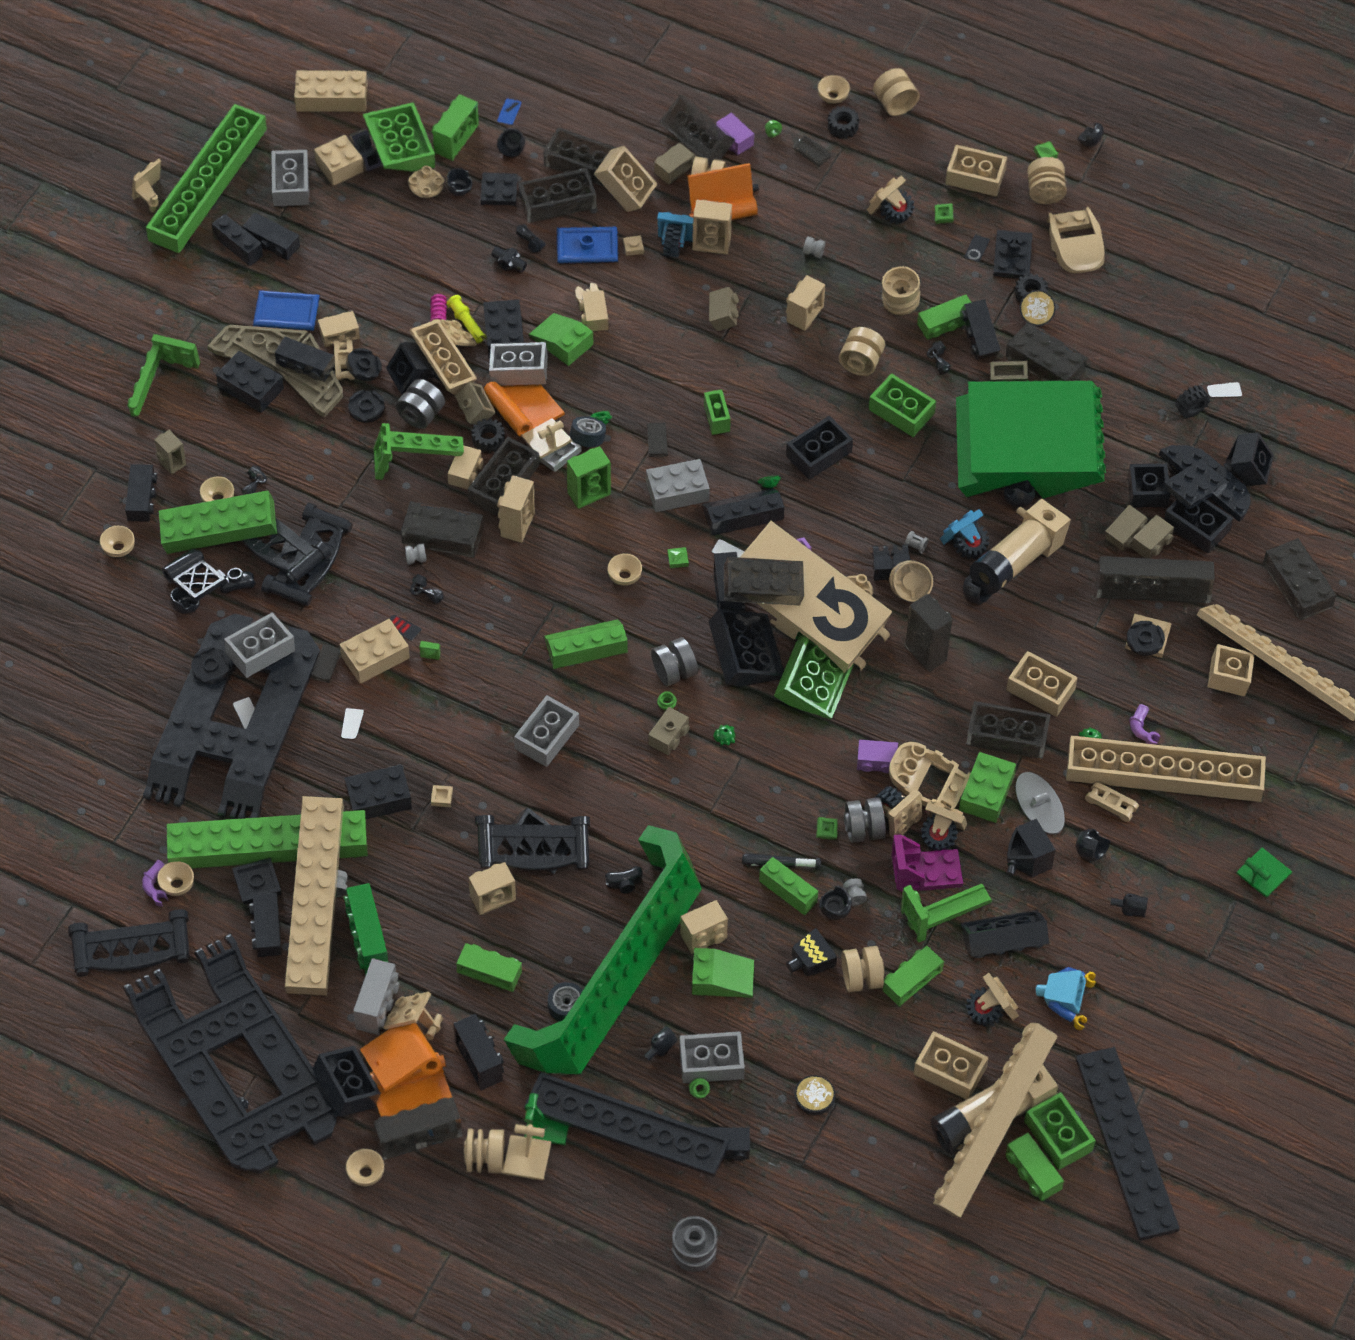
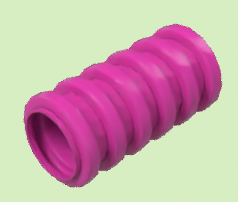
[430,294,447,322]

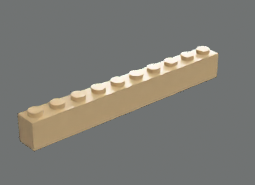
[933,1023,1058,1217]

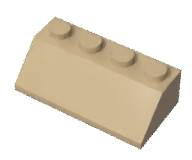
[410,319,477,395]

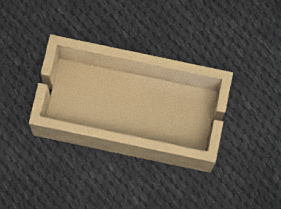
[295,71,367,112]

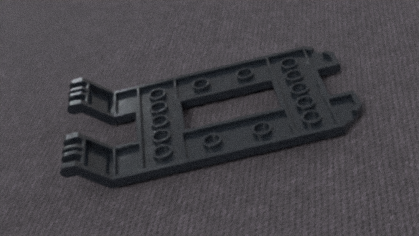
[143,614,320,819]
[123,934,338,1174]

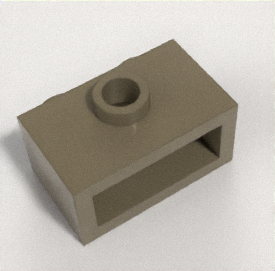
[654,143,694,185]
[709,287,738,331]
[990,361,1028,381]
[455,382,496,425]
[154,430,186,475]
[1105,505,1147,552]
[1131,515,1174,561]
[648,707,690,755]

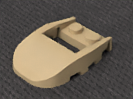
[1047,207,1105,273]
[889,742,971,811]

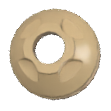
[818,75,850,103]
[200,476,234,502]
[100,526,135,557]
[608,554,642,585]
[158,861,194,896]
[346,1149,384,1186]

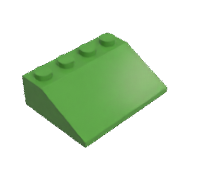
[363,102,435,171]
[774,633,854,719]

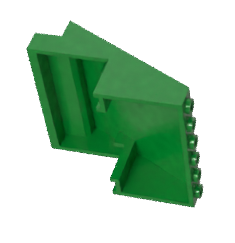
[956,381,1106,499]

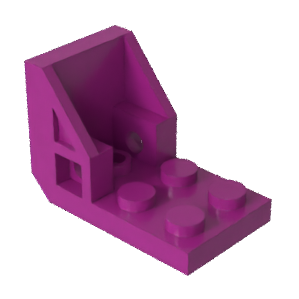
[891,834,963,892]

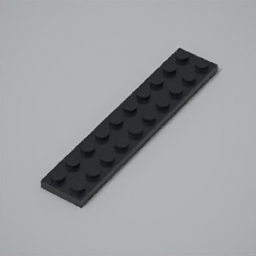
[1075,1047,1180,1241]
[524,1072,730,1177]

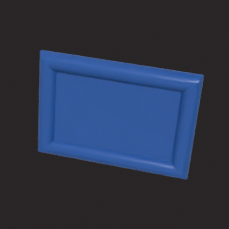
[557,227,618,263]
[253,290,320,331]

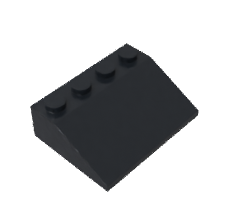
[708,609,784,686]

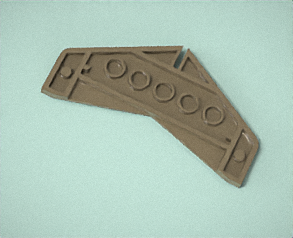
[208,325,343,417]

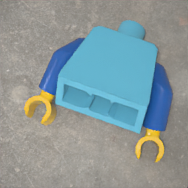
[1036,967,1096,1030]

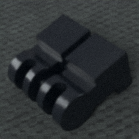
[872,544,910,581]

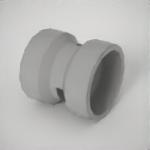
[803,237,825,258]
[405,543,426,565]
[336,870,347,897]
[843,879,867,906]

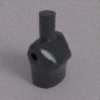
[1110,894,1148,917]
[643,1026,678,1062]

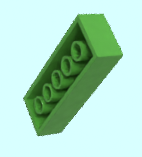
[159,490,277,554]

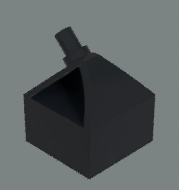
[386,342,441,394]
[1223,432,1274,487]
[1006,818,1056,878]

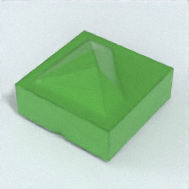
[1034,141,1058,158]
[935,203,954,224]
[667,547,689,568]
[420,641,440,660]
[816,817,838,840]

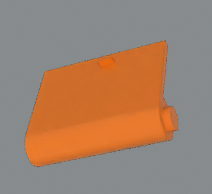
[688,163,758,220]
[484,382,565,436]
[360,1023,441,1091]
[369,1052,456,1130]

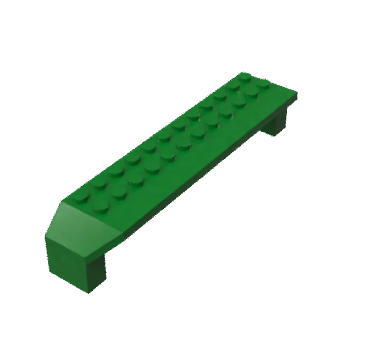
[504,825,702,1074]

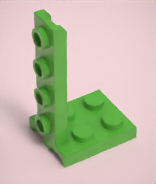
[127,334,200,417]
[373,423,464,480]
[900,884,992,943]

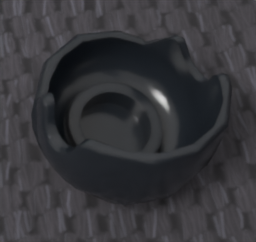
[1077,123,1104,147]
[446,168,473,196]
[170,587,200,614]

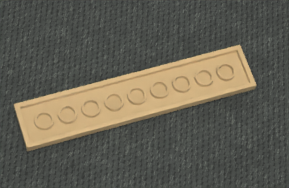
[1197,604,1355,721]

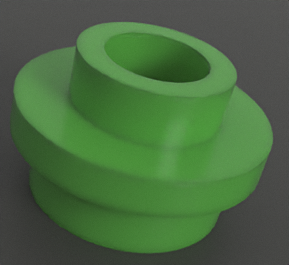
[765,120,782,137]
[657,692,677,710]
[689,1078,710,1098]

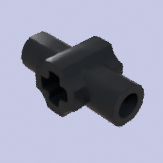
[491,246,528,272]

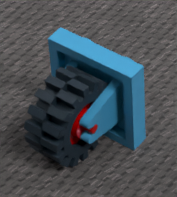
[658,212,693,258]
[940,509,990,559]

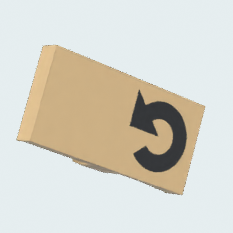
[723,521,892,673]

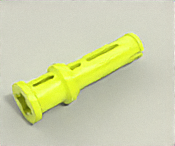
[446,295,486,343]

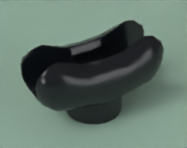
[220,568,256,594]
[605,866,643,894]

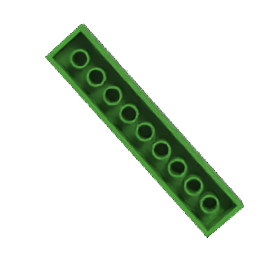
[146,104,267,253]
[167,810,368,868]

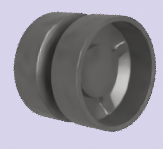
[395,379,445,429]
[651,637,698,687]
[844,797,885,843]
[672,1217,717,1272]

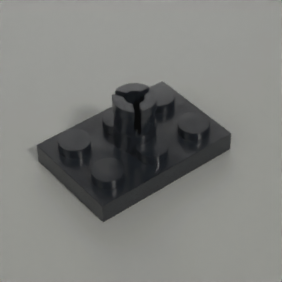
[993,230,1032,279]

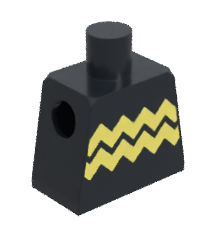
[786,928,837,977]

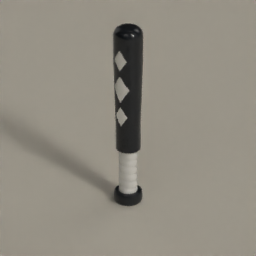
[742,853,821,870]

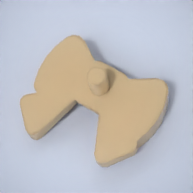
[575,283,600,302]

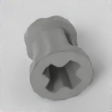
[904,531,929,554]

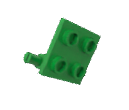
[1236,848,1292,898]
[524,1093,569,1145]

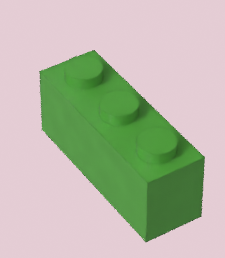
[917,295,971,340]
[759,857,818,916]
[456,944,522,992]
[883,946,944,1007]
[1006,1133,1064,1201]

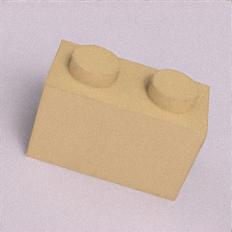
[579,290,608,331]
[318,311,360,347]
[448,445,484,490]

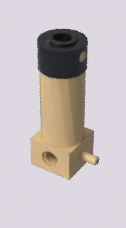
[970,499,1071,594]
[931,1056,1058,1154]

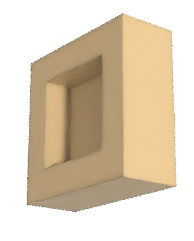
[623,235,644,256]
[431,785,453,807]

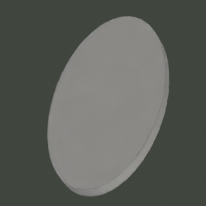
[1016,772,1065,835]

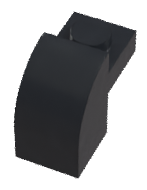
[349,128,382,172]

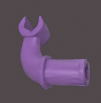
[1129,704,1160,745]
[142,860,168,907]

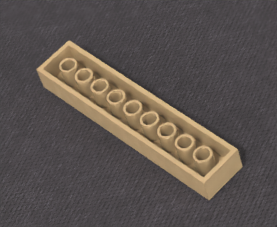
[1066,736,1266,802]
[285,796,344,996]

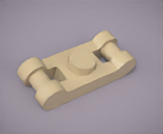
[334,340,355,381]
[1085,782,1139,822]

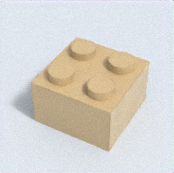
[314,135,364,186]
[786,275,825,331]
[1208,644,1254,696]
[469,862,516,915]
[680,900,728,954]

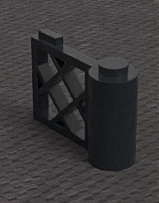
[162,548,227,602]

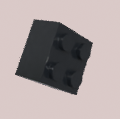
[1128,463,1170,507]

